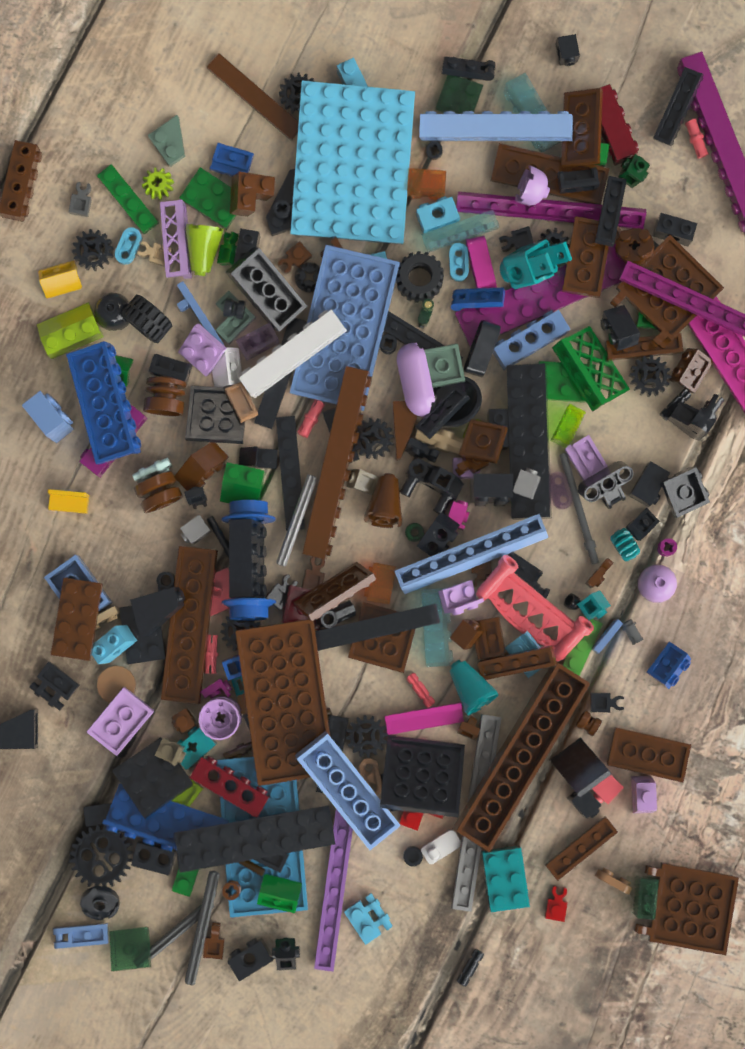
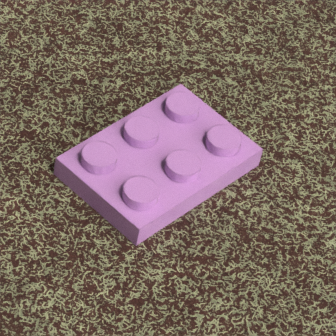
[87,686,154,756]

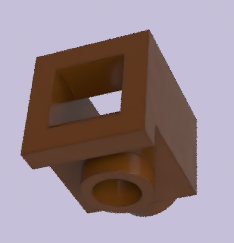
[171,708,198,734]

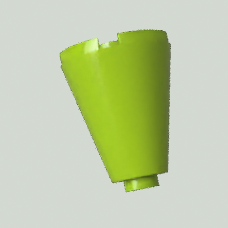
[185,224,223,276]

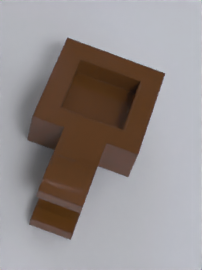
[455,457,489,476]
[203,922,225,960]

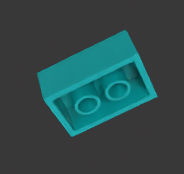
[481,845,530,913]

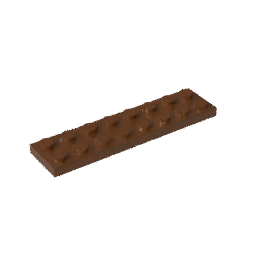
[161,546,218,704]

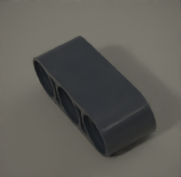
[463,320,501,378]

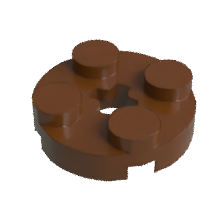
[615,228,654,265]

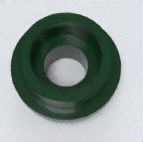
[405,523,424,542]

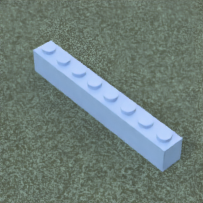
[419,111,573,141]
[395,514,549,594]

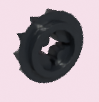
[295,262,320,292]

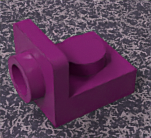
[201,679,232,699]

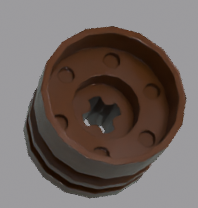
[143,376,187,417]

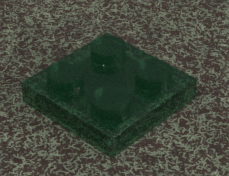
[436,75,484,114]

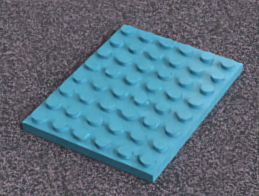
[290,81,415,244]

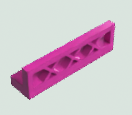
[385,703,464,735]

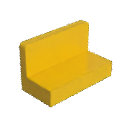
[38,260,82,298]
[47,489,90,514]

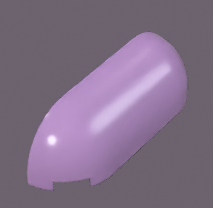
[397,343,435,417]

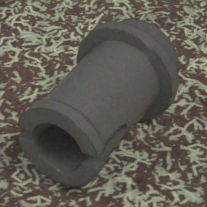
[622,619,643,645]

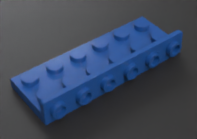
[66,341,141,465]
[102,784,229,852]

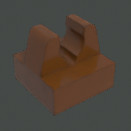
[457,716,480,740]

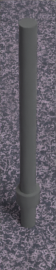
[559,453,599,564]

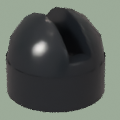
[564,593,581,610]

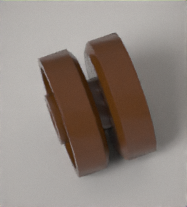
[134,471,183,514]

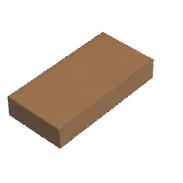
[224,382,258,423]

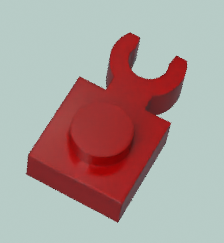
[544,885,568,922]

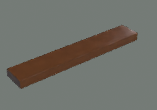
[207,53,299,141]

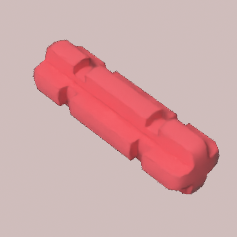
[406,673,435,708]

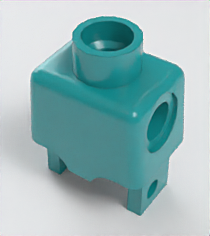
[500,239,572,289]

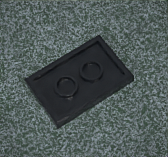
[550,737,611,798]

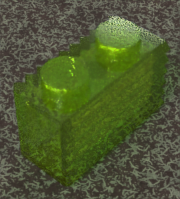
[550,404,586,448]

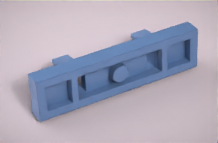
[177,281,224,345]

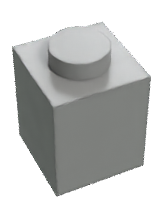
[513,468,541,500]
[180,515,212,545]

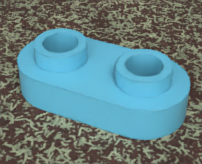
[115,227,142,265]
[449,243,469,282]

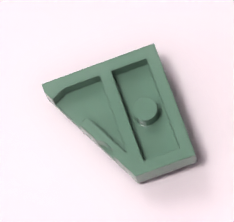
[148,115,185,167]

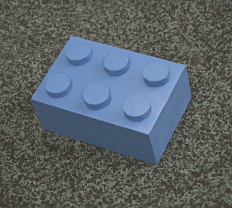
[22,391,74,443]
[44,555,113,612]

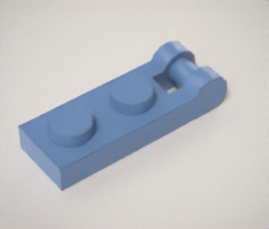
[53,923,109,949]

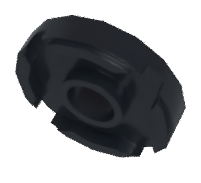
[80,886,120,920]

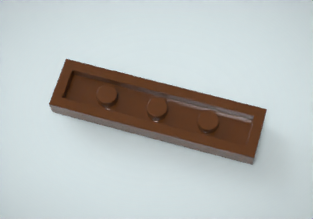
[605,333,684,361]
[477,645,557,680]
[545,816,618,881]

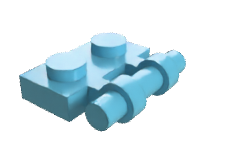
[344,893,393,945]

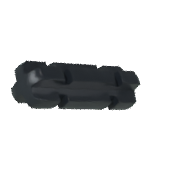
[660,388,692,421]
[457,949,484,987]

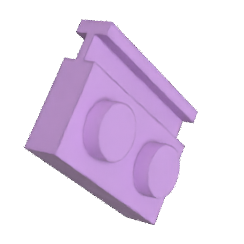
[564,435,608,481]

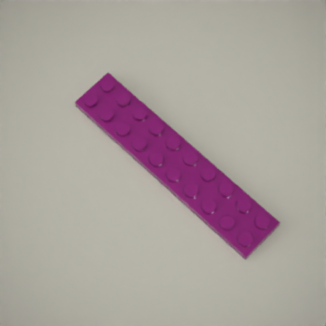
[455,244,631,347]

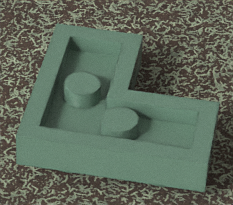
[215,291,256,344]

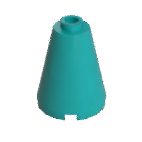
[449,660,499,716]

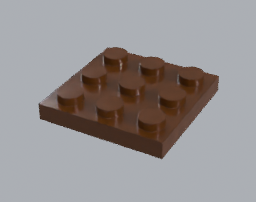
[348,602,416,673]

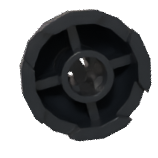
[94,292,129,331]

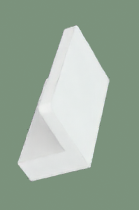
[212,347,242,387]

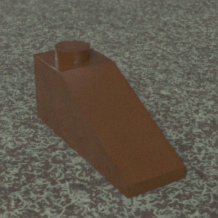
[393,401,417,461]

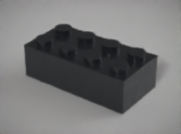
[225,247,307,332]

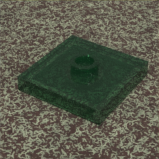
[109,927,151,972]

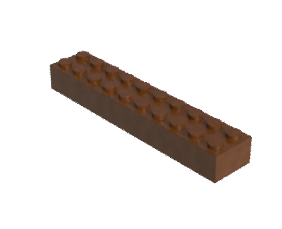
[452,663,591,852]

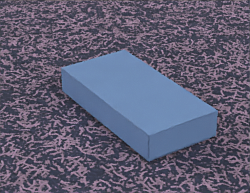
[591,619,623,654]

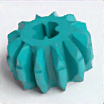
[610,528,640,562]

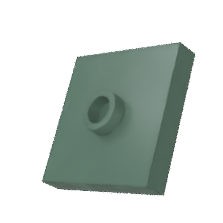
[424,343,465,388]

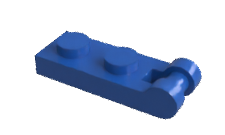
[451,287,505,311]

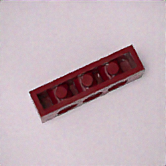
[189,755,270,818]

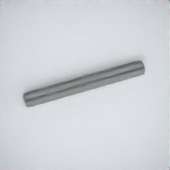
[276,475,317,566]

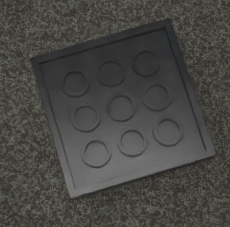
[380,735,465,818]

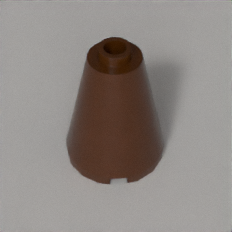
[364,473,402,528]

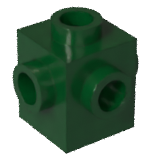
[618,154,650,188]

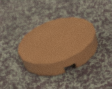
[97,666,136,703]

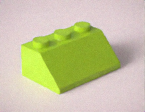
[36,302,104,359]

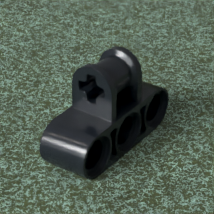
[578,461,634,509]

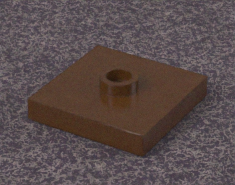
[459,419,508,464]

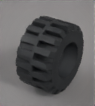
[396,251,444,303]
[121,294,173,344]

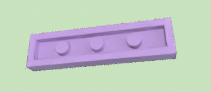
[160,200,192,279]

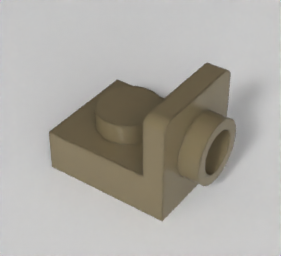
[347,469,379,495]
[155,737,186,766]

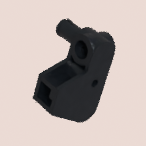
[668,394,725,441]
[400,457,464,514]

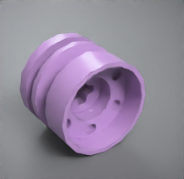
[198,696,242,740]

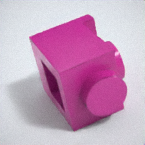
[448,500,470,531]

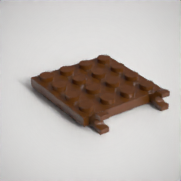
[610,235,724,348]
[635,862,739,955]

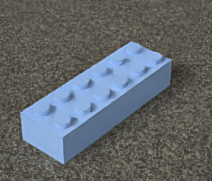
[295,731,401,850]

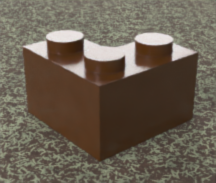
[230,171,275,217]
[175,442,229,491]

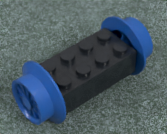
[222,500,276,621]

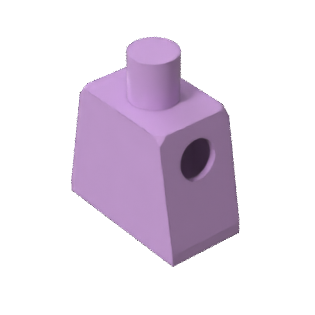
[631,776,657,814]

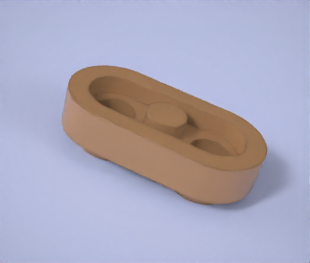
[359,758,382,795]
[595,867,633,895]

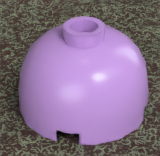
[515,166,550,206]
[638,565,677,603]

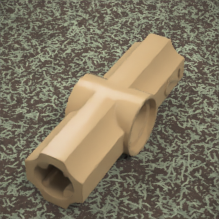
[415,429,463,456]

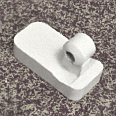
[421,830,461,864]

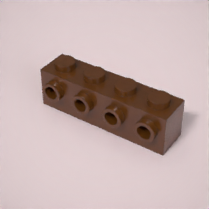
[0,140,42,222]

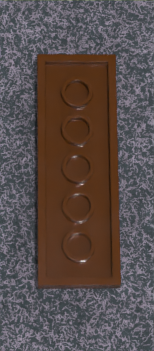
[491,143,610,205]

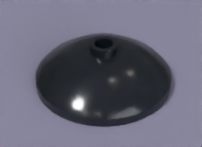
[430,377,482,428]

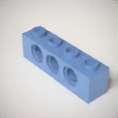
[493,310,570,371]

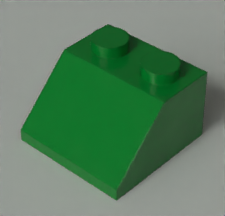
[220,462,266,504]

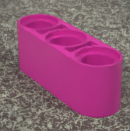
[465,235,497,288]

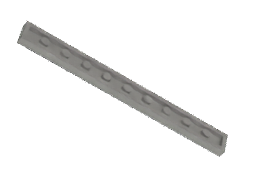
[451,714,501,912]

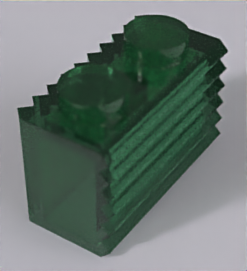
[632,876,659,920]

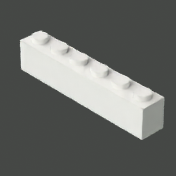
[239,310,347,398]

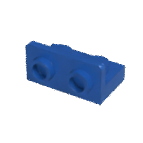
[647,641,691,689]

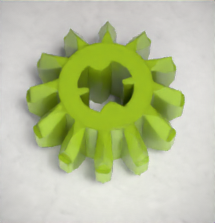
[142,167,174,200]

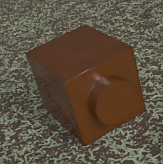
[450,619,483,650]

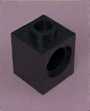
[555,34,580,66]

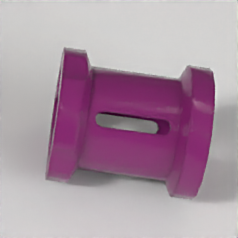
[657,538,677,557]

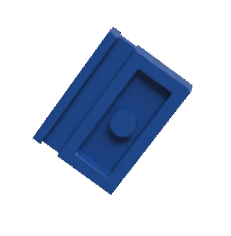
[210,143,254,177]

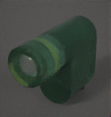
[418,299,434,329]

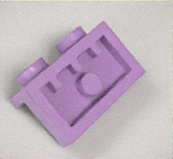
[438,580,484,616]

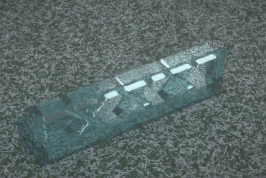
[421,210,499,253]

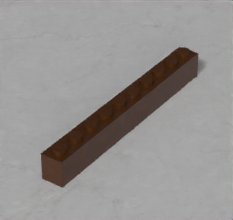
[302,366,372,559]

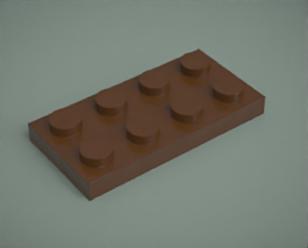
[561,88,603,168]
[562,216,609,298]
[293,562,376,621]
[51,578,103,661]
[607,727,691,783]

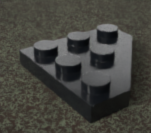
[266,169,295,236]

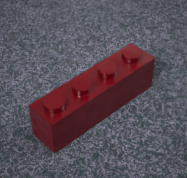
[600,84,639,166]

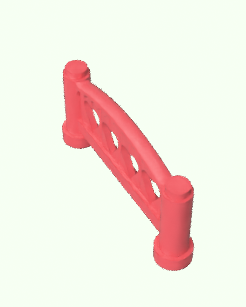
[476,555,594,661]

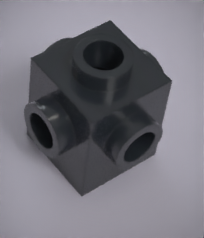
[272,938,300,971]

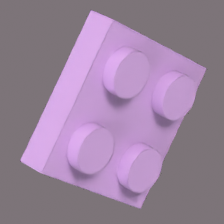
[178,323,227,376]

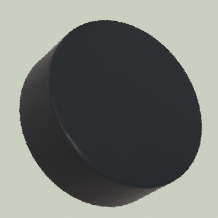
[403,846,423,867]

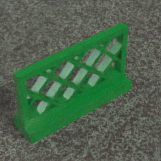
[552,326,630,412]

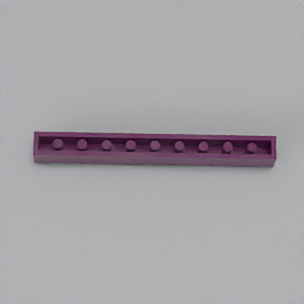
[677,51,745,234]

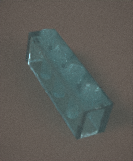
[504,73,561,153]
[421,588,453,667]

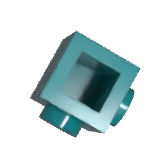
[577,590,611,620]

